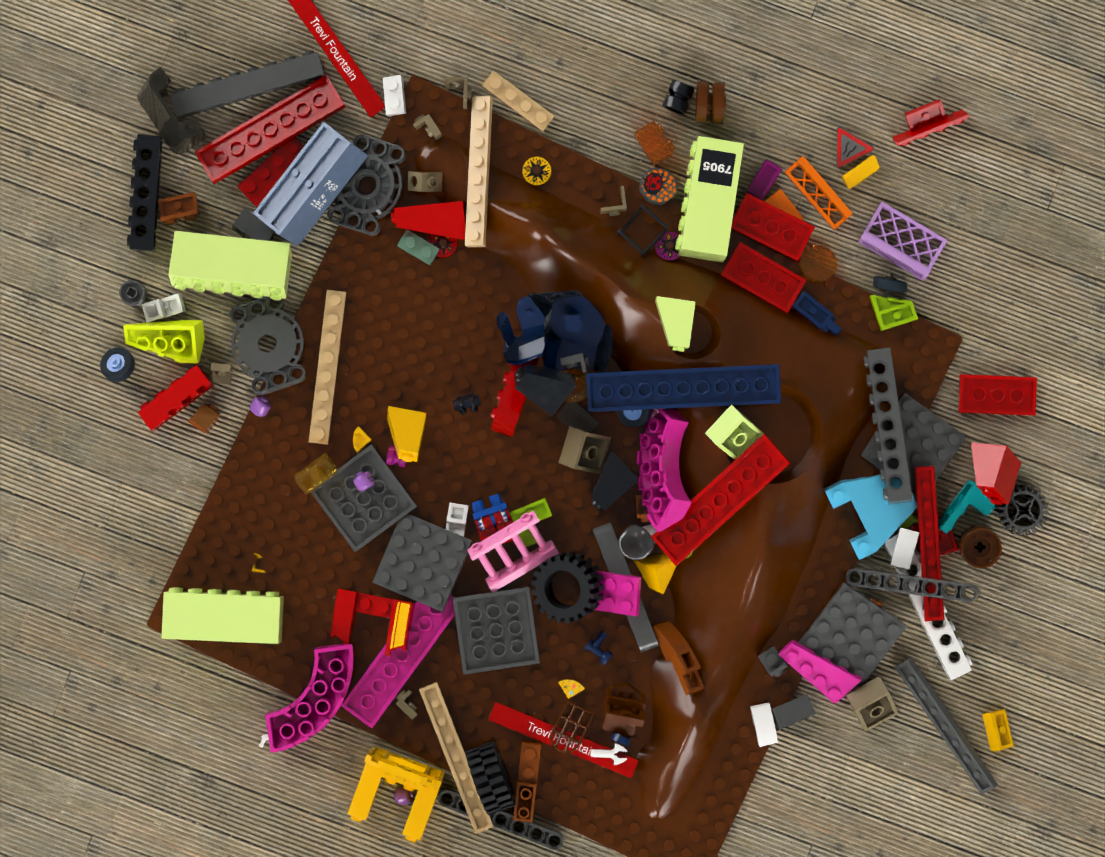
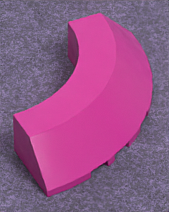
[637,408,692,532]
[265,644,354,753]

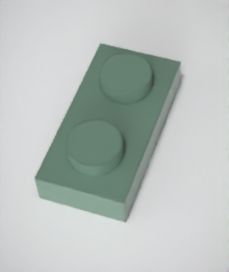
[397,230,440,266]

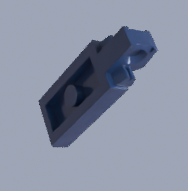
[792,291,842,336]

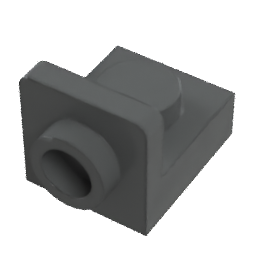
[560,353,590,373]
[757,646,788,677]

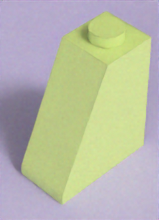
[655,296,695,352]

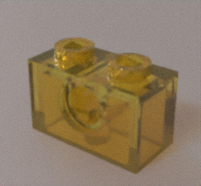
[295,453,338,495]

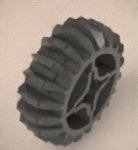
[996,484,1049,536]

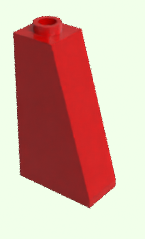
[391,201,466,240]

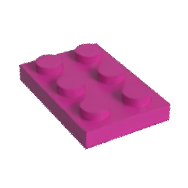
[594,570,641,616]

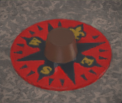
[429,234,457,258]

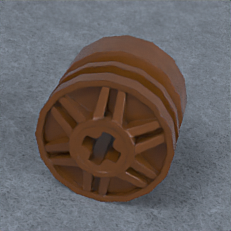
[958,526,1002,569]

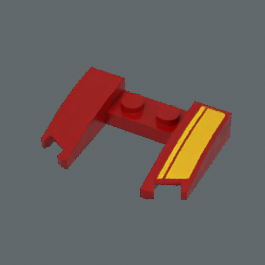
[331,589,415,656]

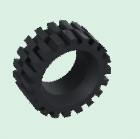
[531,551,605,623]
[465,741,516,815]

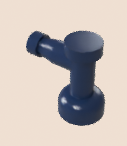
[584,631,613,666]

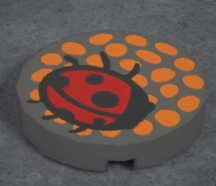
[639,167,677,205]

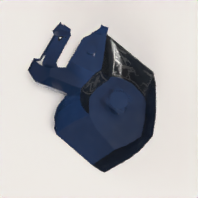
[497,290,613,372]

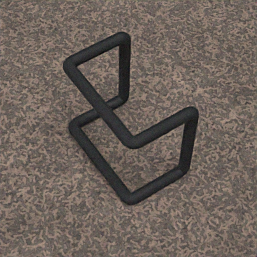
[617,204,668,257]

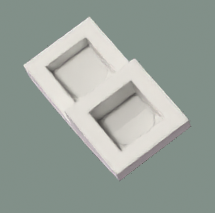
[141,293,186,323]
[445,503,469,537]
[750,702,778,747]

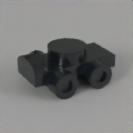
[453,393,481,415]

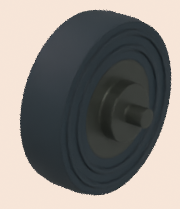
[873,273,908,296]

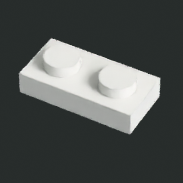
[383,75,406,116]

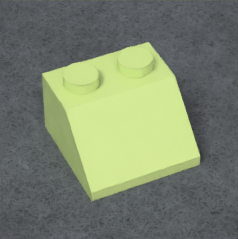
[705,405,764,460]

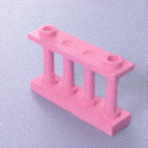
[467,510,559,592]

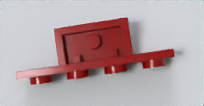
[892,99,969,146]

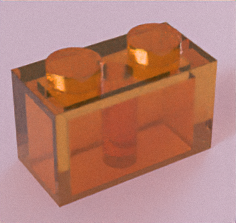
[634,121,675,167]

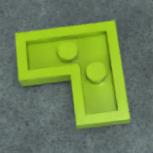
[509,498,552,547]

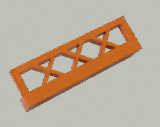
[784,156,853,230]

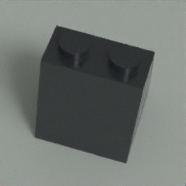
[514,363,577,416]
[591,451,639,511]

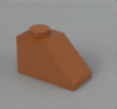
[188,403,221,434]

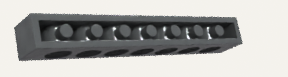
[864,348,913,505]

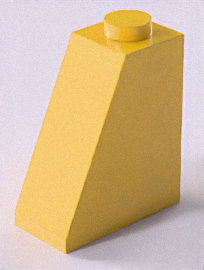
[387,406,426,462]

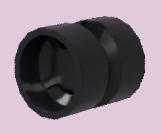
[662,80,695,115]

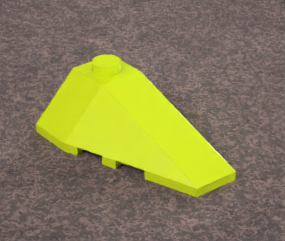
[123,320,205,363]

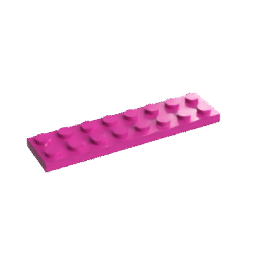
[341,595,455,728]

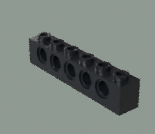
[127,134,163,252]

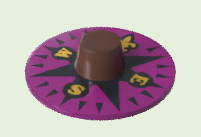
[655,232,679,260]

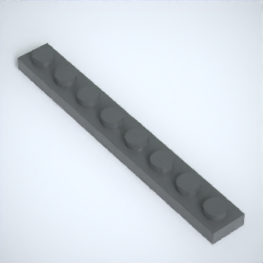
[895,657,998,795]

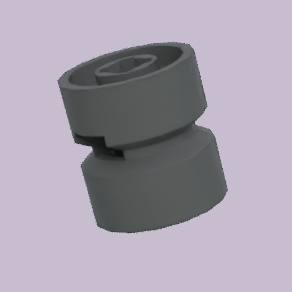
[119,280,148,307]

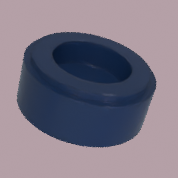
[611,733,631,747]

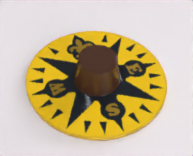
[522,157,551,185]

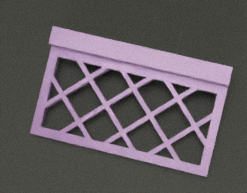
[858,202,948,281]

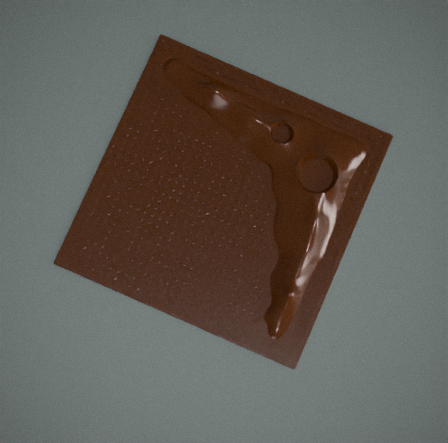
[147,75,962,857]

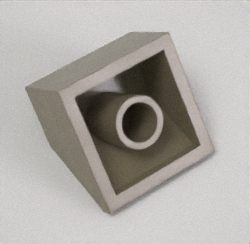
[558,426,611,474]
[846,677,899,732]

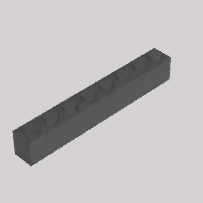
[170,51,325,119]

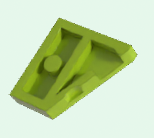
[869,295,918,331]

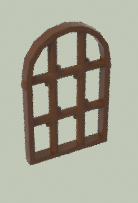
[550,701,594,754]

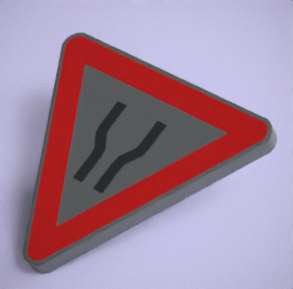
[836,127,874,168]

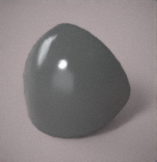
[619,524,655,560]

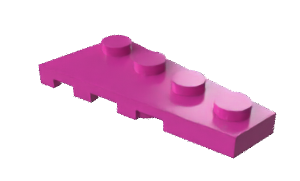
[779,640,862,704]

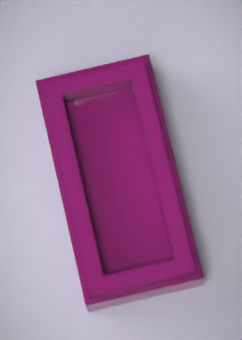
[746,159,782,200]

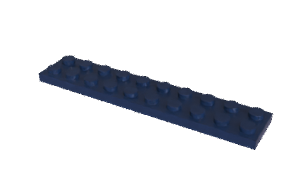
[586,364,782,412]

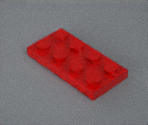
[237,137,304,208]
[731,193,815,261]
[721,242,806,314]
[958,374,1037,416]

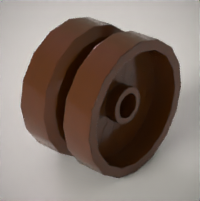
[695,81,726,124]

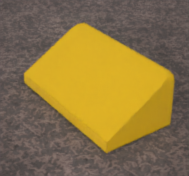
[841,155,880,189]
[982,709,1014,751]

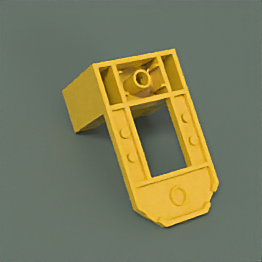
[347,745,445,842]

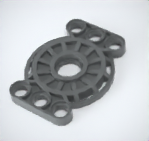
[327,134,407,236]
[230,296,307,395]

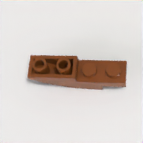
[652,621,705,696]
[513,742,541,823]

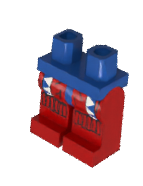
[472,493,513,544]

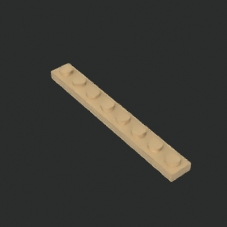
[465,96,493,247]
[309,290,346,445]
[419,682,494,834]

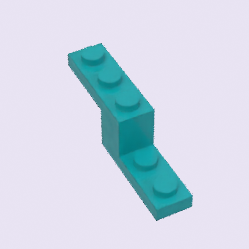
[938,470,1021,534]

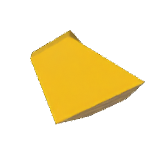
[634,553,676,594]

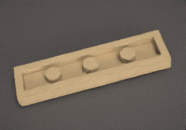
[482,71,554,132]

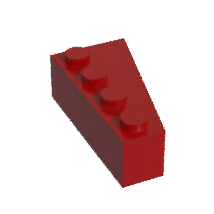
[490,357,539,437]
[137,365,215,431]

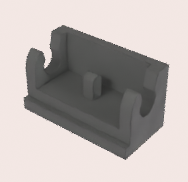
[232,208,275,241]
[772,694,816,731]

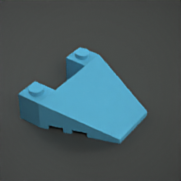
[824,475,917,560]

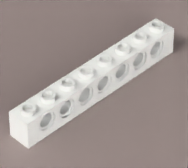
[883,534,973,680]

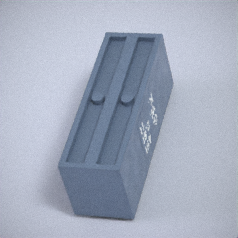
[253,122,368,246]

